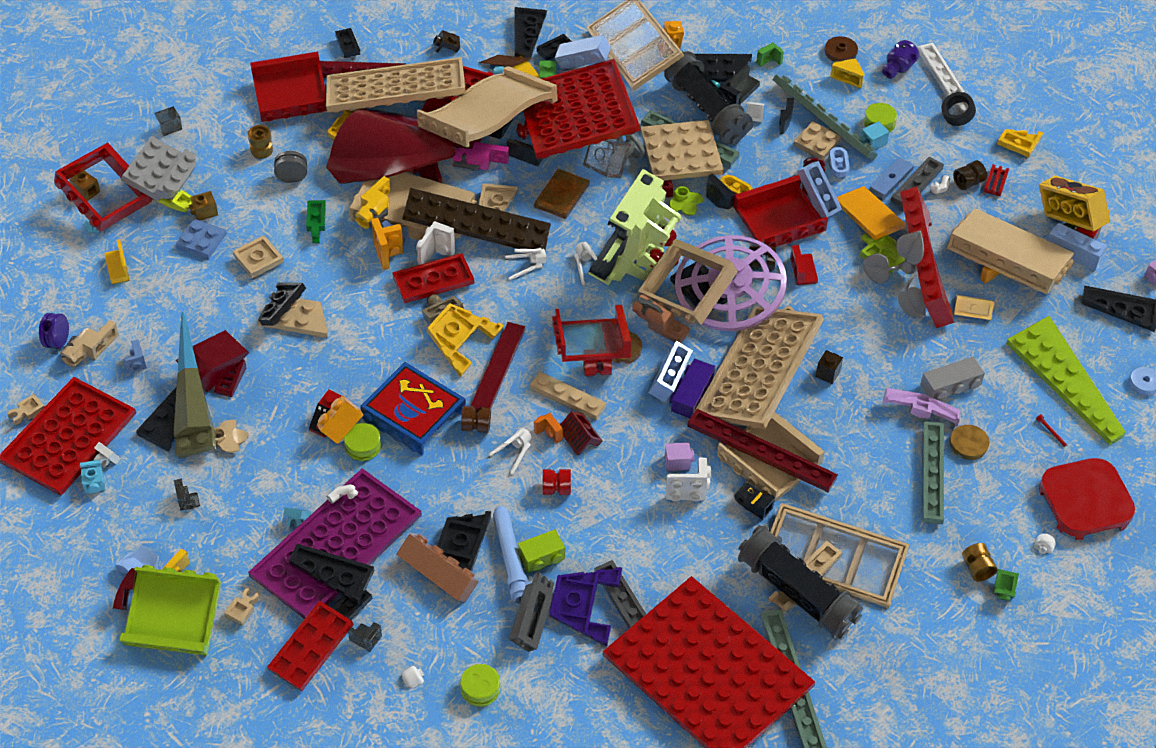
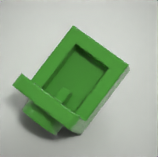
[756,42,784,66]
[993,569,1019,601]

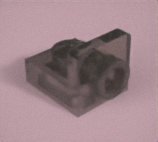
[174,478,200,511]

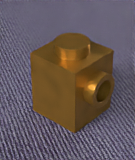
[69,171,100,201]
[189,191,218,220]

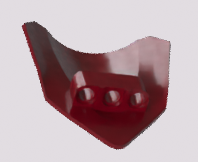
[326,109,456,184]

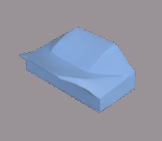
[115,545,159,576]

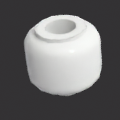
[1034,534,1056,554]
[402,666,425,688]

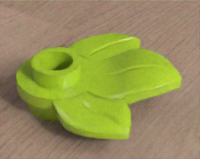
[670,186,704,215]

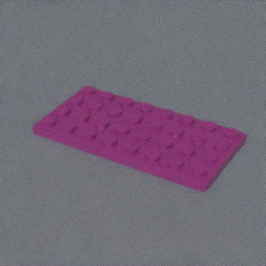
[248,468,422,619]

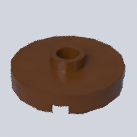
[825,36,858,62]

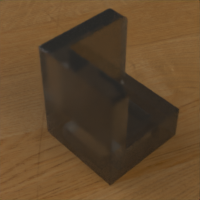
[155,106,182,136]
[348,622,382,652]

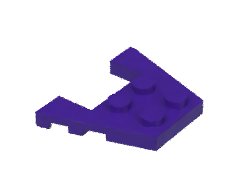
[549,567,623,646]

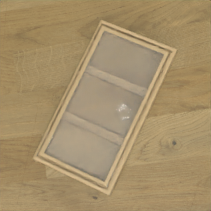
[586,0,684,91]
[770,503,910,608]

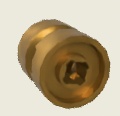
[248,125,273,158]
[962,543,998,582]

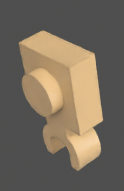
[7,394,45,425]
[224,587,259,626]

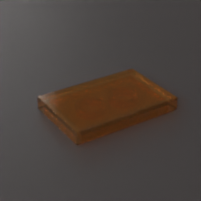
[534,169,590,219]

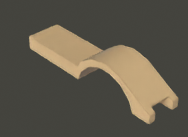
[768,541,843,613]

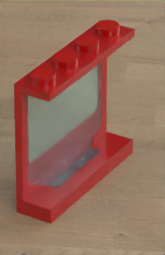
[552,305,631,362]

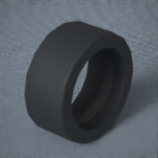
[941,92,976,126]

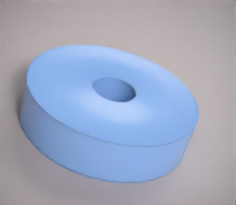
[1129,367,1156,396]

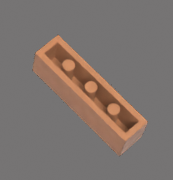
[396,534,479,602]

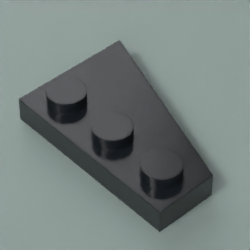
[258,282,306,326]

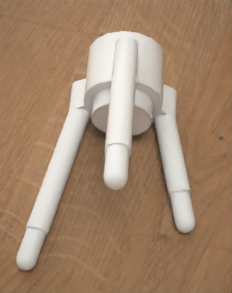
[574,242,597,285]
[505,248,547,280]
[488,428,531,475]

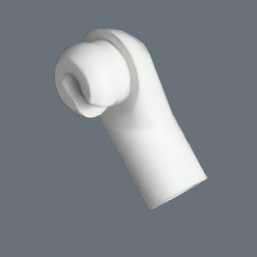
[930,175,950,194]

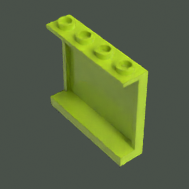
[119,565,222,656]

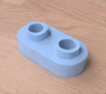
[829,147,849,177]

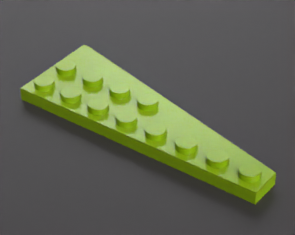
[1006,316,1126,445]

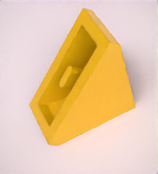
[830,58,865,88]

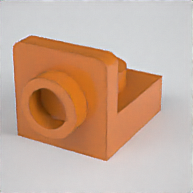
[534,413,563,443]

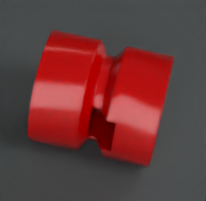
[583,351,612,376]
[543,469,571,495]

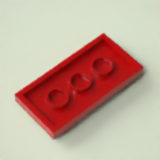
[392,253,475,304]

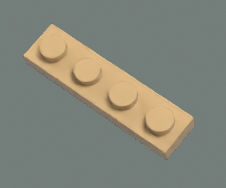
[530,372,606,421]

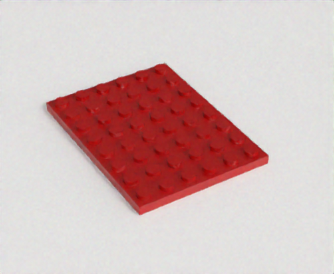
[523,59,641,159]
[603,576,815,748]

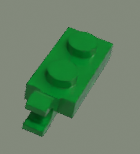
[306,200,326,243]

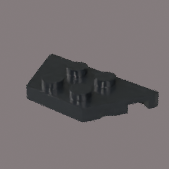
[694,54,752,82]
[437,511,491,571]

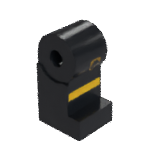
[734,483,775,520]

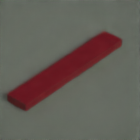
[470,322,525,410]

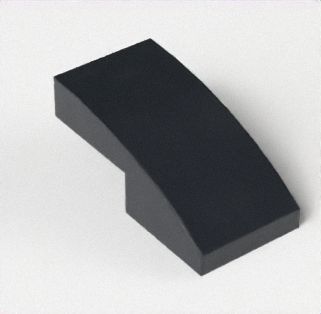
[779,98,794,134]

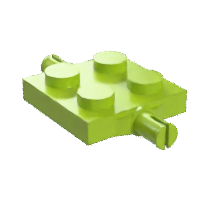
[860,233,908,275]

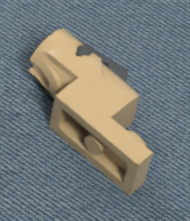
[60,320,119,367]

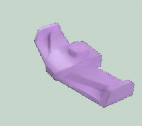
[882,388,961,426]

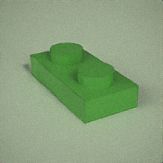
[539,61,557,79]

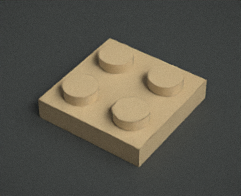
[794,121,842,160]
[232,235,284,278]

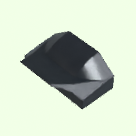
[706,173,735,210]

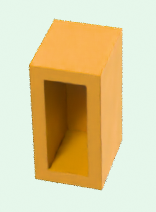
[317,395,364,444]

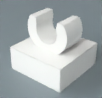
[746,102,764,122]
[94,442,121,468]

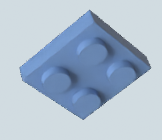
[176,219,227,259]

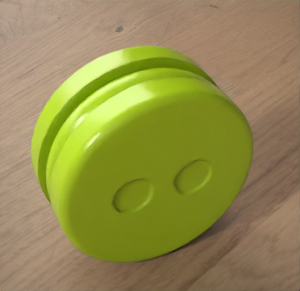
[864,103,897,133]
[344,423,381,461]
[460,664,500,707]

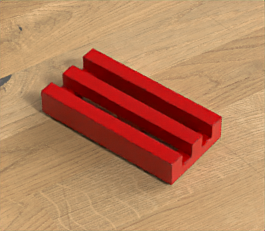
[983,164,1009,197]

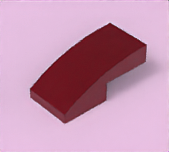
[113,568,137,611]

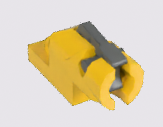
[355,176,390,229]

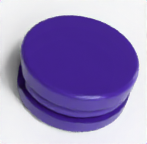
[39,313,69,349]

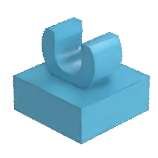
[283,507,312,528]

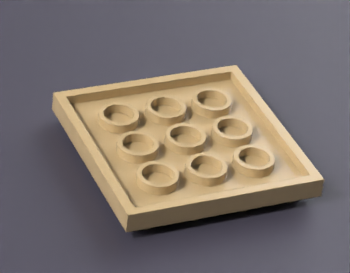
[640,120,723,181]

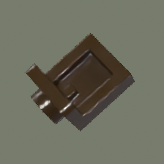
[433,30,460,53]

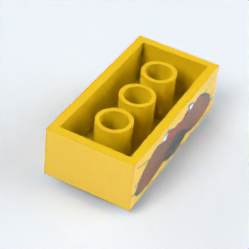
[1039,175,1110,231]

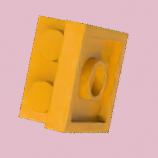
[371,218,404,270]

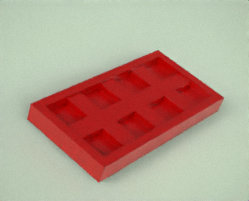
[267,600,354,692]

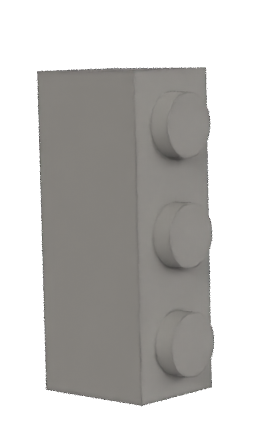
[920,356,985,400]

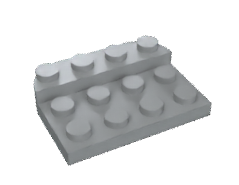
[121,136,196,201]

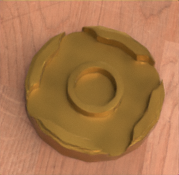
[949,425,990,460]

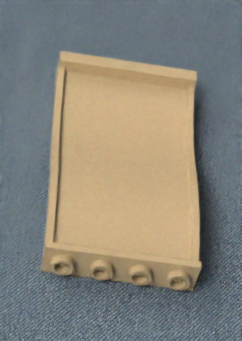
[417,66,558,147]

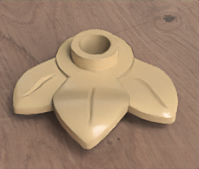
[214,420,249,453]

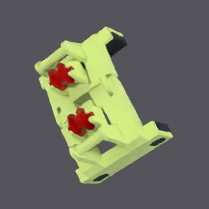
[588,169,682,285]

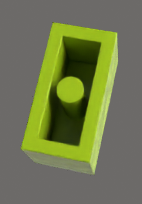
[518,529,566,573]

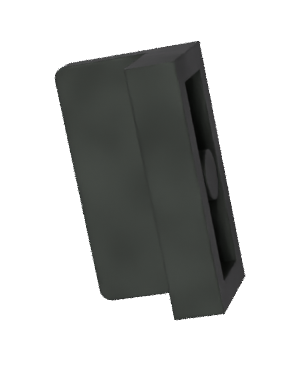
[728,65,760,105]
[507,139,544,167]

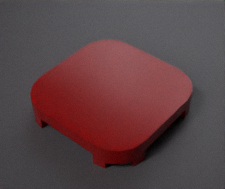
[1039,458,1135,540]

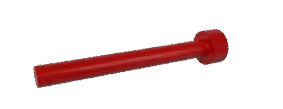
[1036,414,1067,447]

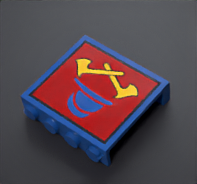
[360,362,466,455]

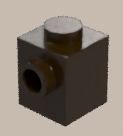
[815,350,843,384]

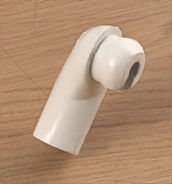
[326,484,358,504]

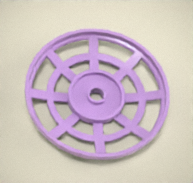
[675,235,787,331]

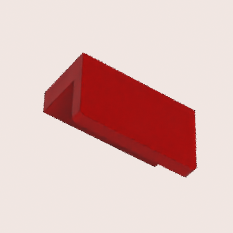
[790,245,818,285]

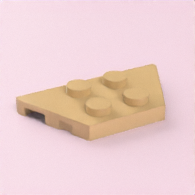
[257,298,328,338]

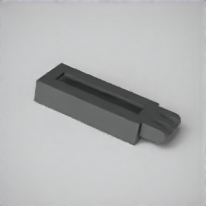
[509,572,554,652]

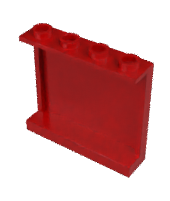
[250,51,327,122]
[733,175,828,247]

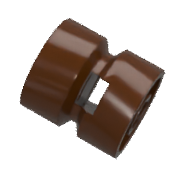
[461,406,491,433]

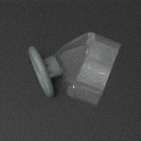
[583,134,645,178]

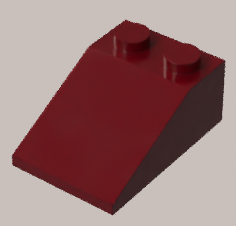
[176,330,249,393]

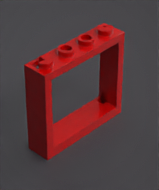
[54,142,152,232]

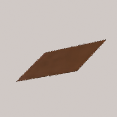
[478,55,531,67]

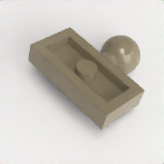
[422,294,464,323]

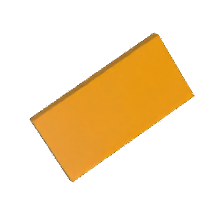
[836,186,905,240]

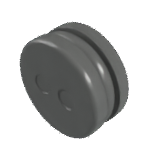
[274,151,307,183]

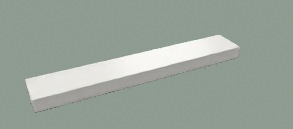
[918,43,976,115]

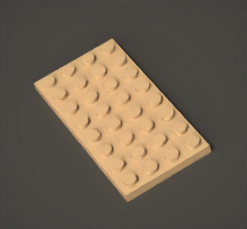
[326,57,466,113]
[694,306,824,429]

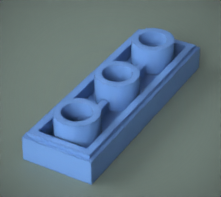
[869,157,914,199]

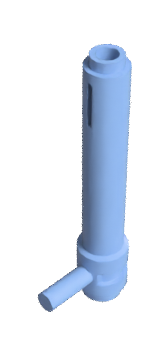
[493,506,549,605]

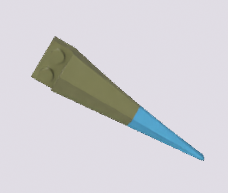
[174,312,216,458]

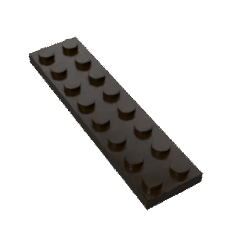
[402,188,551,250]

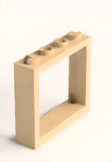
[638,239,738,325]

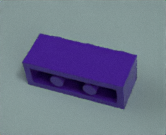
[670,358,715,418]

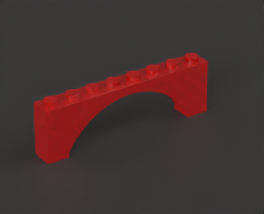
[900,186,954,328]

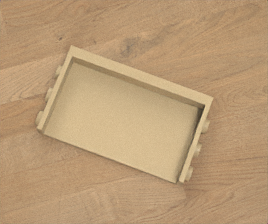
[349,172,477,241]
[946,208,1075,294]

